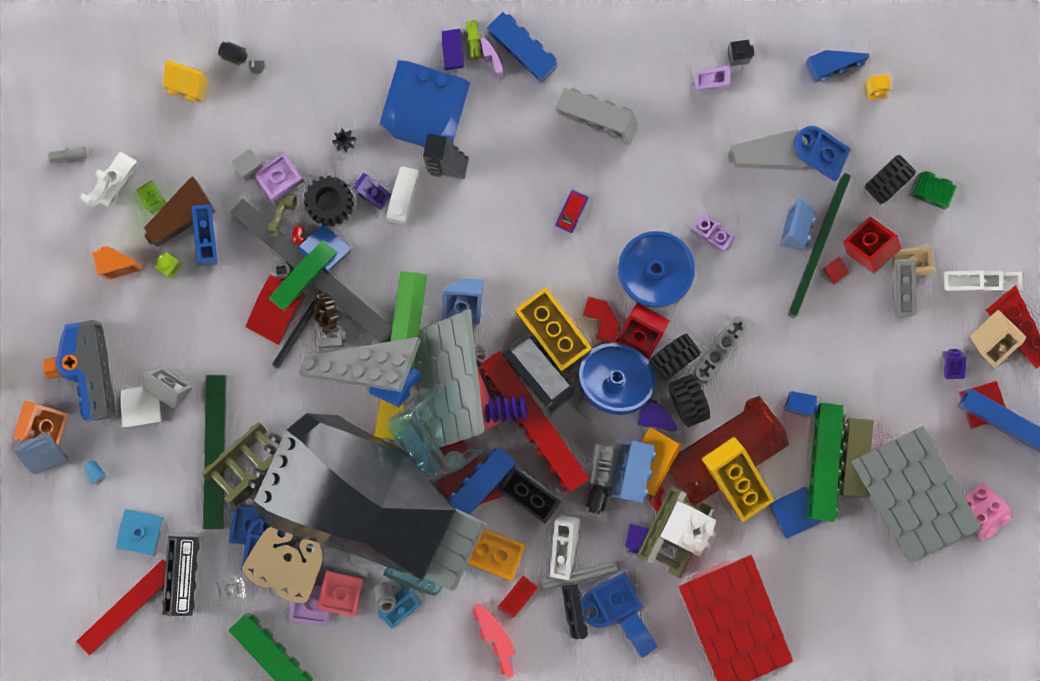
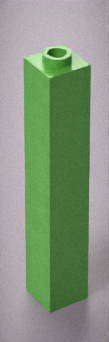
[391,271,427,389]

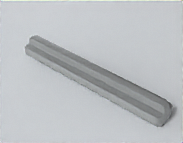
[542,562,617,590]

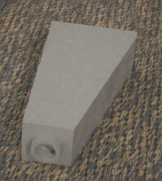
[728,129,808,170]

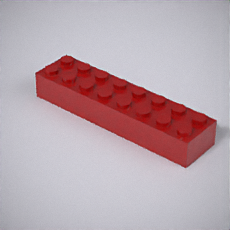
[480,351,590,493]

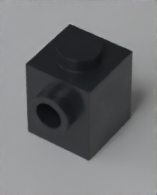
[728,39,754,66]

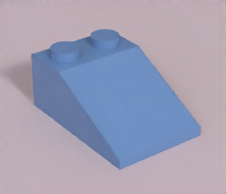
[780,198,816,251]

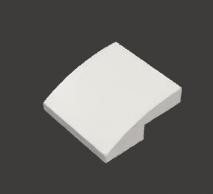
[121,387,163,428]

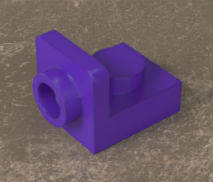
[942,349,966,379]

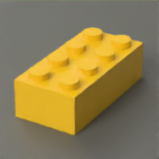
[515,287,592,373]
[702,437,775,522]

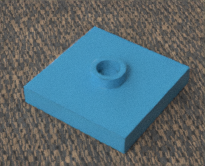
[116,509,164,556]

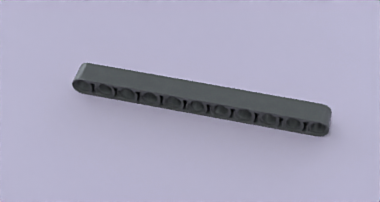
[230,198,392,343]

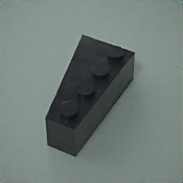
[423,134,469,179]

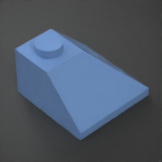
[442,278,484,324]

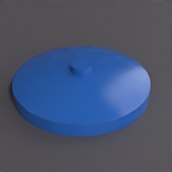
[618,231,695,308]
[578,343,655,415]

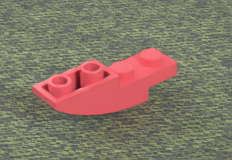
[472,603,516,678]

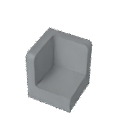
[232,149,263,180]

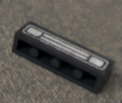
[162,536,199,616]

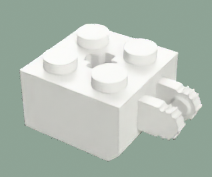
[660,501,717,556]

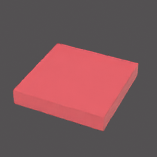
[317,570,364,617]

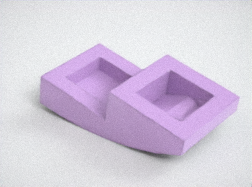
[481,38,503,78]

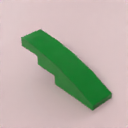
[269,240,337,311]

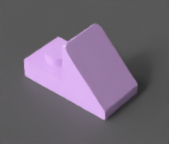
[695,66,730,92]

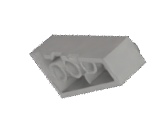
[555,88,639,145]

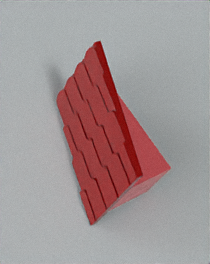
[678,555,793,681]

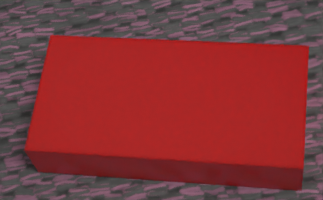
[499,575,538,618]

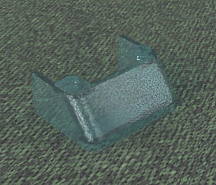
[388,388,483,482]

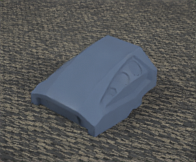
[13,433,70,474]

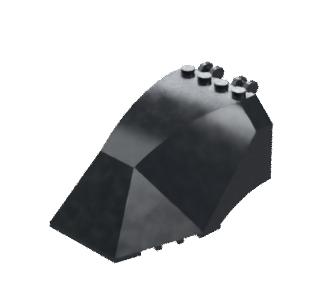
[248,413,456,580]

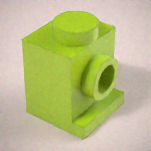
[155,252,183,279]

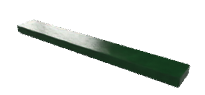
[787,173,851,318]
[203,375,227,529]

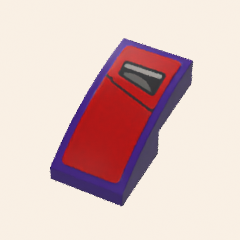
[555,189,589,233]

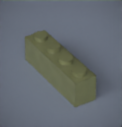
[838,418,874,498]

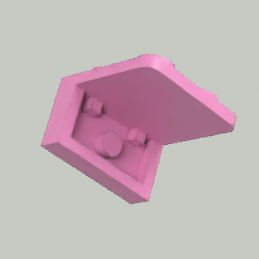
[965,483,1013,541]

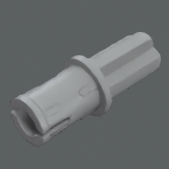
[48,146,88,163]

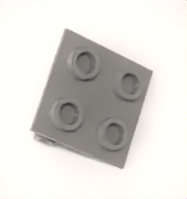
[589,444,620,488]

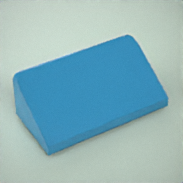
[377,586,422,629]

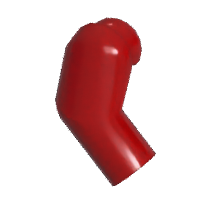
[292,224,305,246]
[649,485,665,513]

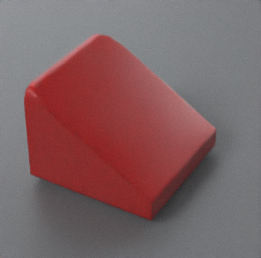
[822,256,849,284]

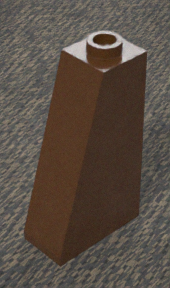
[144,176,216,247]

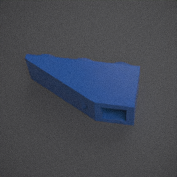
[806,50,870,83]

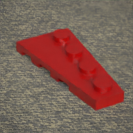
[985,285,1040,369]

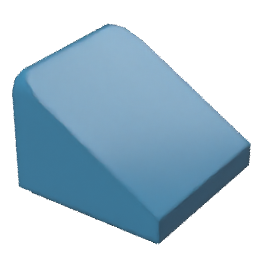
[84,460,106,484]

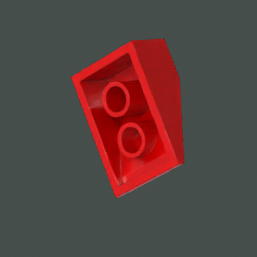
[245,275,307,345]

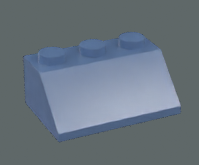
[610,440,656,503]

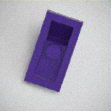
[353,173,392,210]

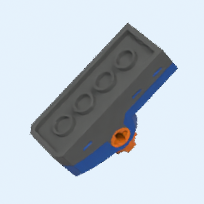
[43,320,117,421]

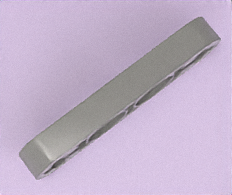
[695,318,747,382]

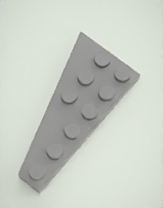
[298,337,421,392]

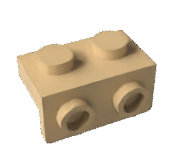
[892,245,935,277]

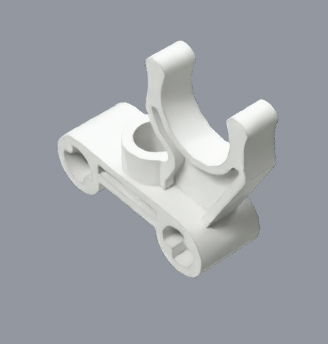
[79,152,139,208]

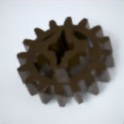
[314,293,340,335]

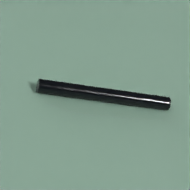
[272,300,316,368]

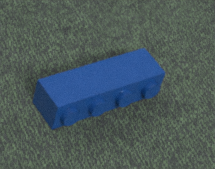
[487,12,557,83]
[447,447,517,515]

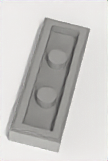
[894,258,916,317]

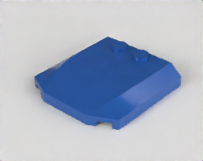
[379,60,471,148]

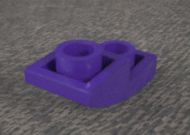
[442,28,464,70]

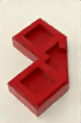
[583,296,620,343]

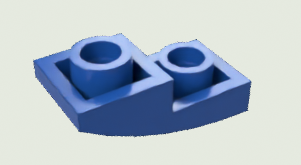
[619,612,658,658]

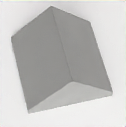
[143,367,192,409]

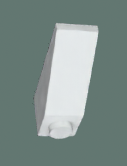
[386,166,419,225]
[550,515,580,580]

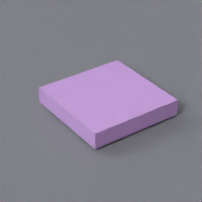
[253,152,304,203]
[289,584,330,626]

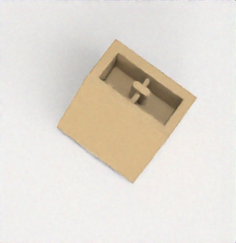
[970,310,1026,368]

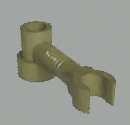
[268,194,297,237]

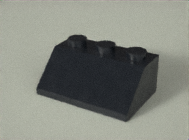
[498,465,563,524]

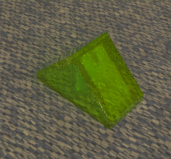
[136,180,167,214]

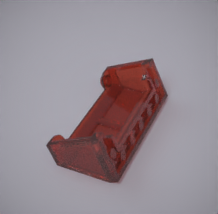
[668,395,789,505]

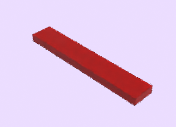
[76,559,166,655]

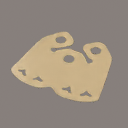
[242,527,323,603]

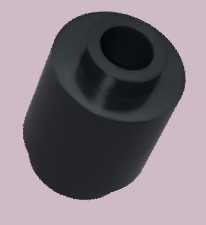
[218,41,248,66]
[586,485,609,514]

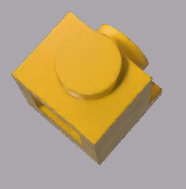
[865,74,891,101]

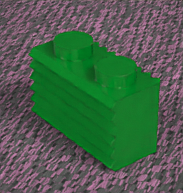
[910,171,957,210]

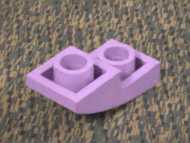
[692,213,736,253]

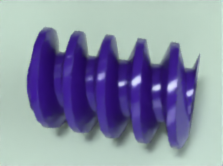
[485,396,527,423]

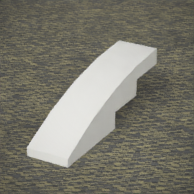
[944,271,1023,292]

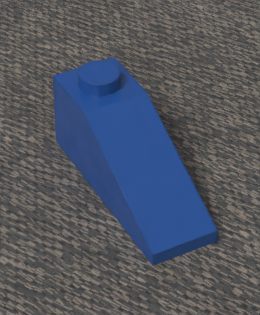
[191,204,218,267]

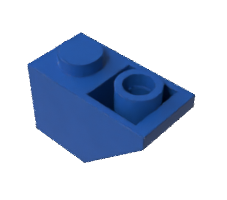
[784,391,819,417]

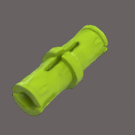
[465,20,482,60]

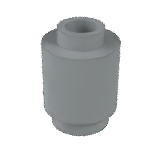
[373,582,396,612]

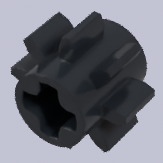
[332,128,356,153]

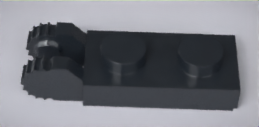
[561,584,588,639]

